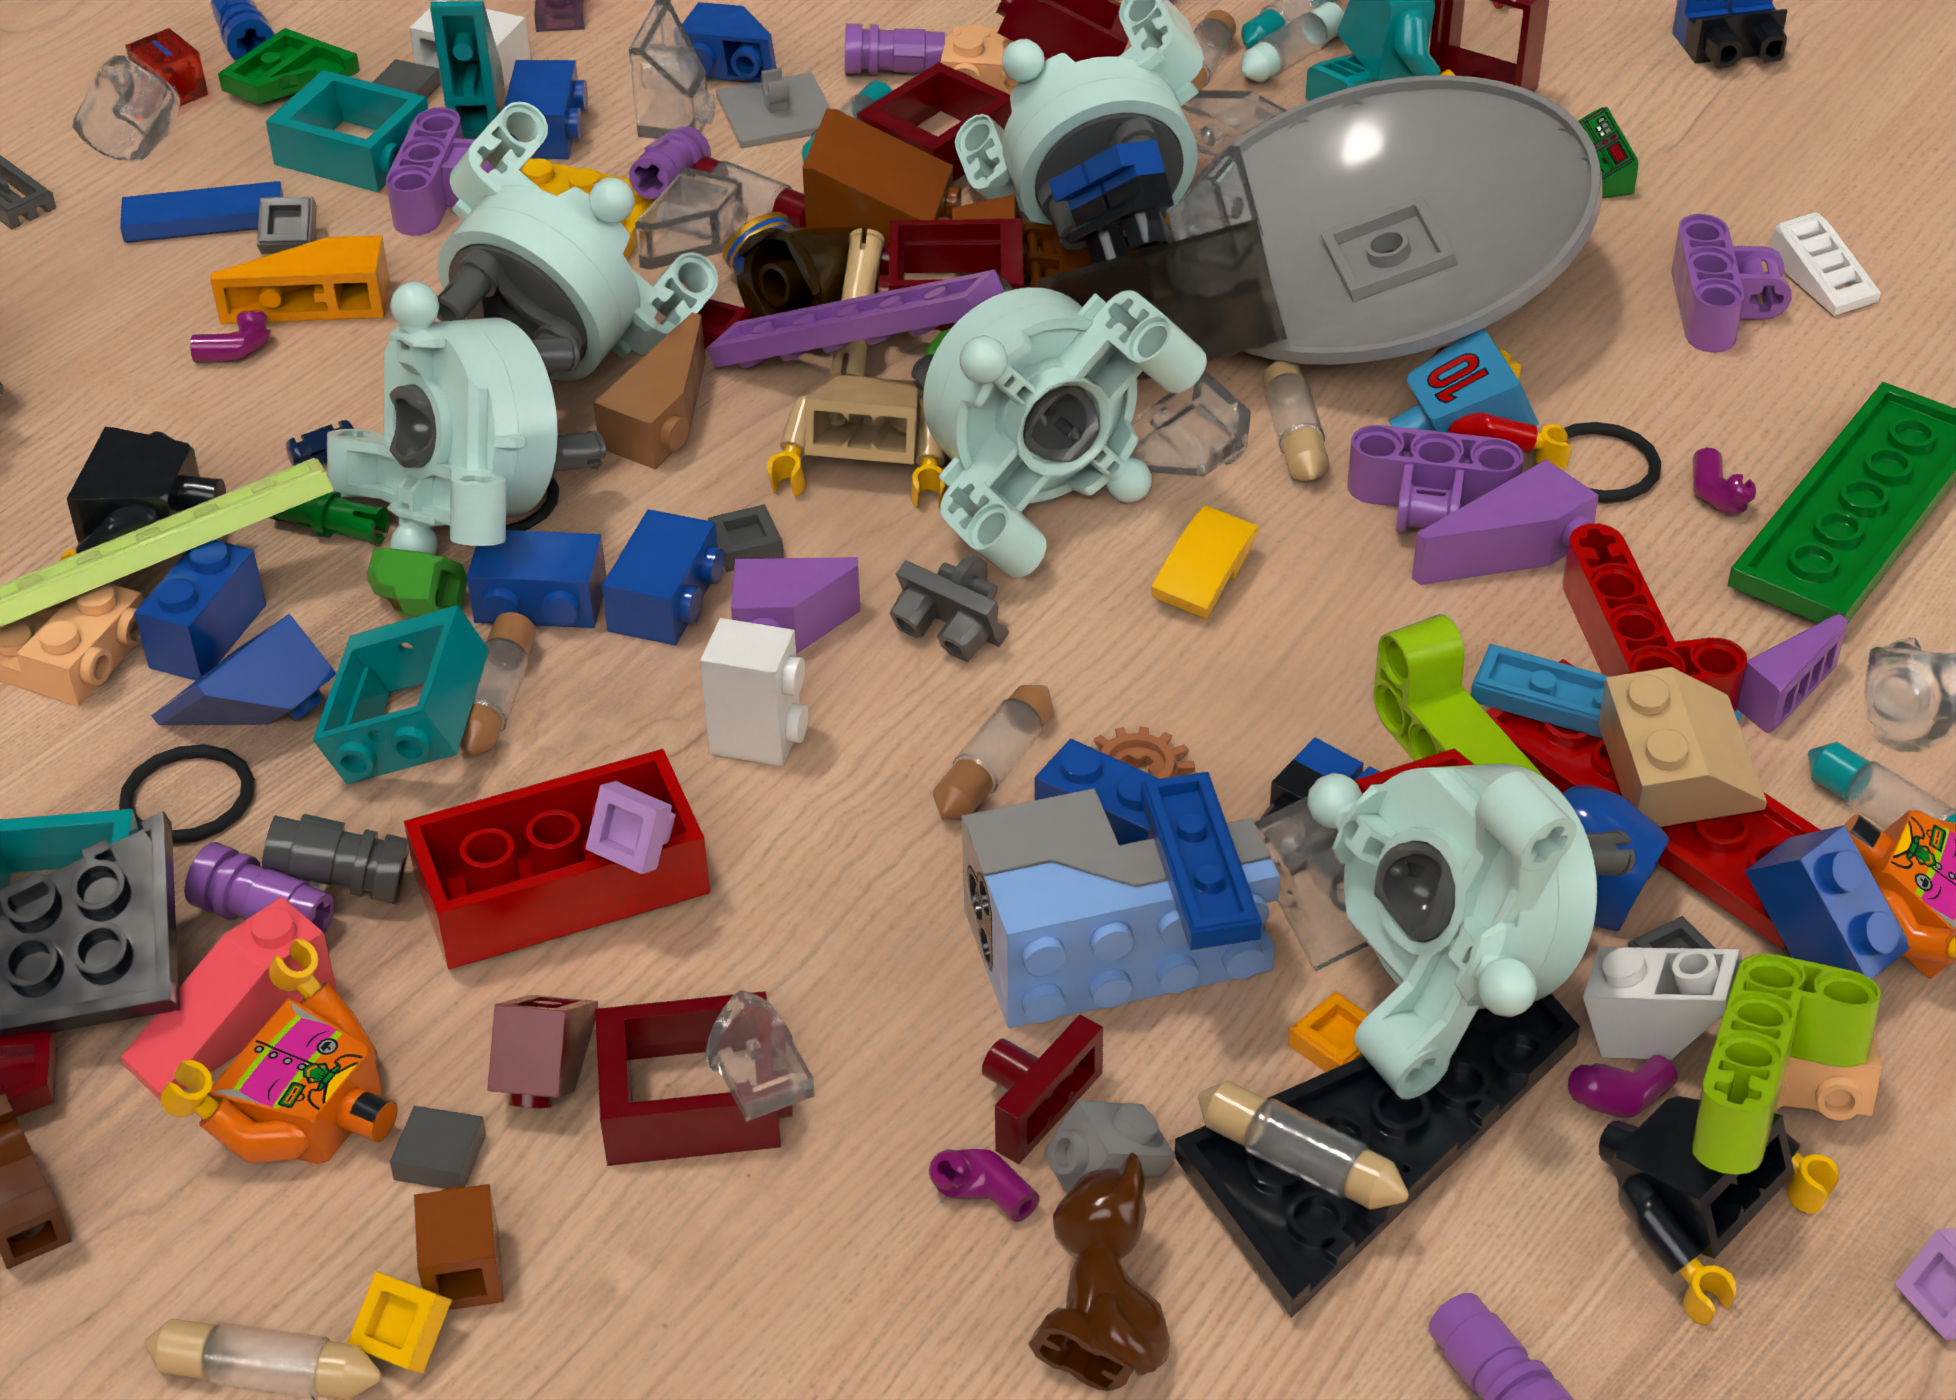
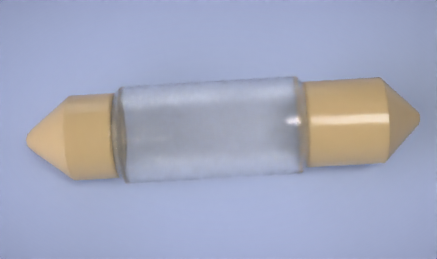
[1263,361,1329,482]
[1198,1081,1409,1210]
[144,1319,382,1400]

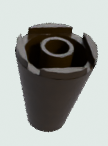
[737,227,880,319]

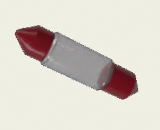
[688,156,806,228]

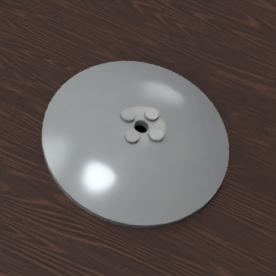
[1164,75,1602,365]

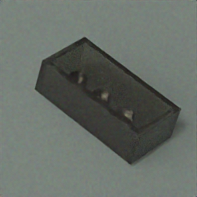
[1040,218,1287,380]

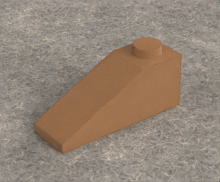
[593,312,706,469]

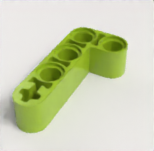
[1373,614,1546,779]
[1692,953,1881,1175]

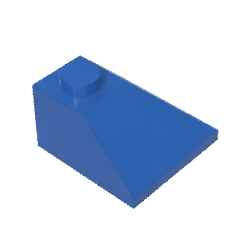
[151,614,336,725]

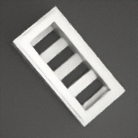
[1771,212,1881,316]

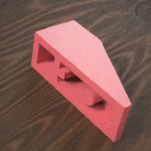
[121,897,337,1101]

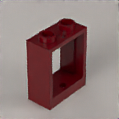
[995,0,1129,62]
[1429,0,1549,92]
[857,62,1012,182]
[878,219,1024,330]
[595,991,793,1166]

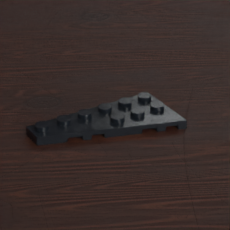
[0,811,179,1037]
[1174,994,1580,1318]

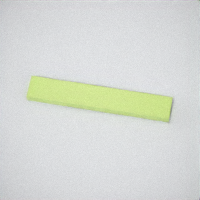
[0,458,334,627]

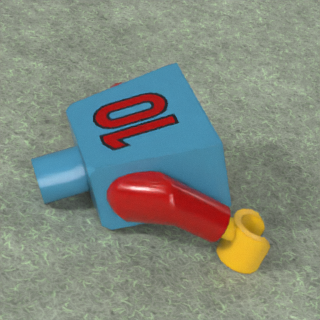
[1388,328,1572,470]

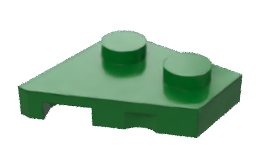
[218,28,360,104]

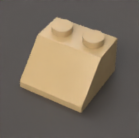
[1598,667,1767,827]

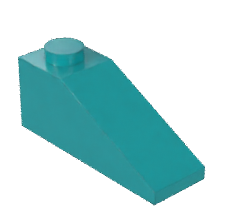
[430,1,506,139]

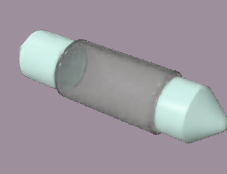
[1242,2,1344,82]

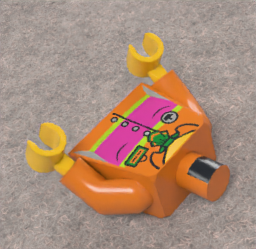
[1844,810,1956,979]
[161,939,397,1164]

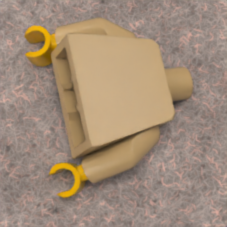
[767,375,947,508]

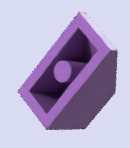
[731,557,860,653]

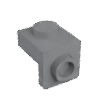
[1044,1101,1176,1193]

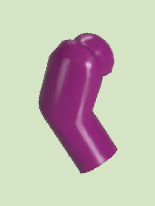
[190,311,271,362]
[1693,447,1756,515]
[1568,1055,1678,1118]
[929,1149,1040,1222]

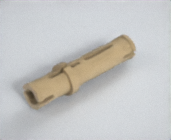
[828,228,885,381]

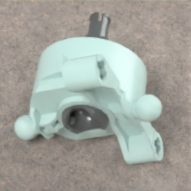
[327,281,606,555]
[1307,764,1636,1099]

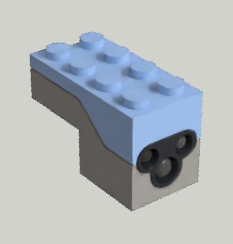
[962,788,1280,1029]

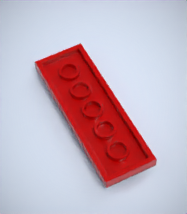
[1486,659,1821,951]

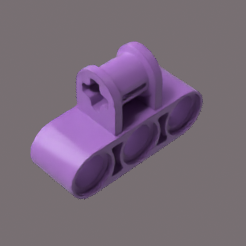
[386,107,495,236]
[1671,214,1792,353]
[1347,425,1524,533]

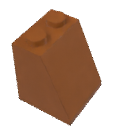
[802,109,962,243]

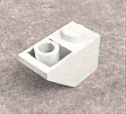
[1583,947,1742,1060]

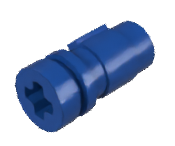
[211,0,274,61]

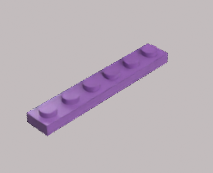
[706,270,1004,369]

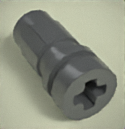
[262,814,409,904]

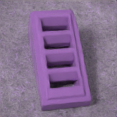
[1737,614,1848,733]

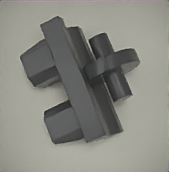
[890,555,1009,662]

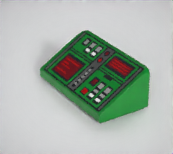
[1578,107,1638,198]

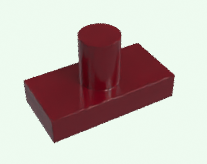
[982,1014,1103,1165]

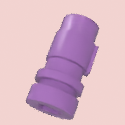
[845,23,945,75]
[629,126,711,199]
[184,842,335,934]
[1428,1293,1574,1400]

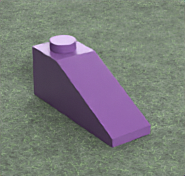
[1412,459,1599,585]

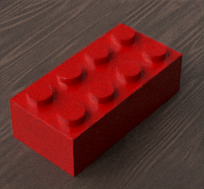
[403,749,710,970]

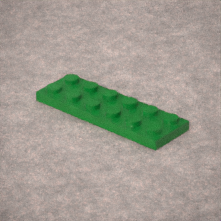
[1727,381,1956,624]

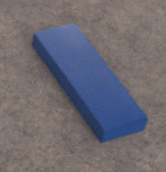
[120,181,284,242]
[1140,772,1262,950]

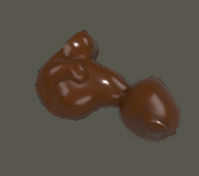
[1028,1152,1170,1391]

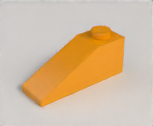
[210,235,390,324]

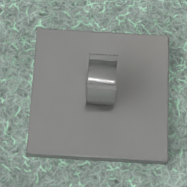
[716,68,831,149]

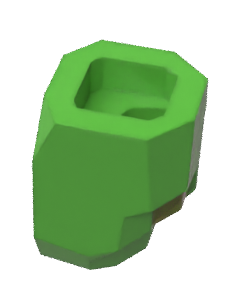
[367,548,467,618]

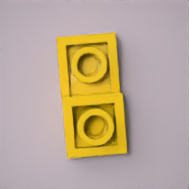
[1151,505,1259,620]

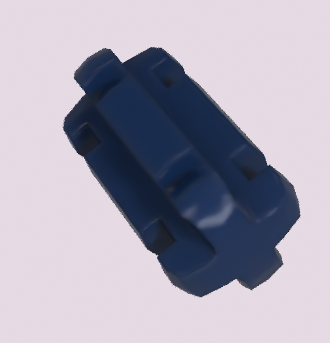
[286,420,354,466]

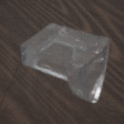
[705,990,815,1122]

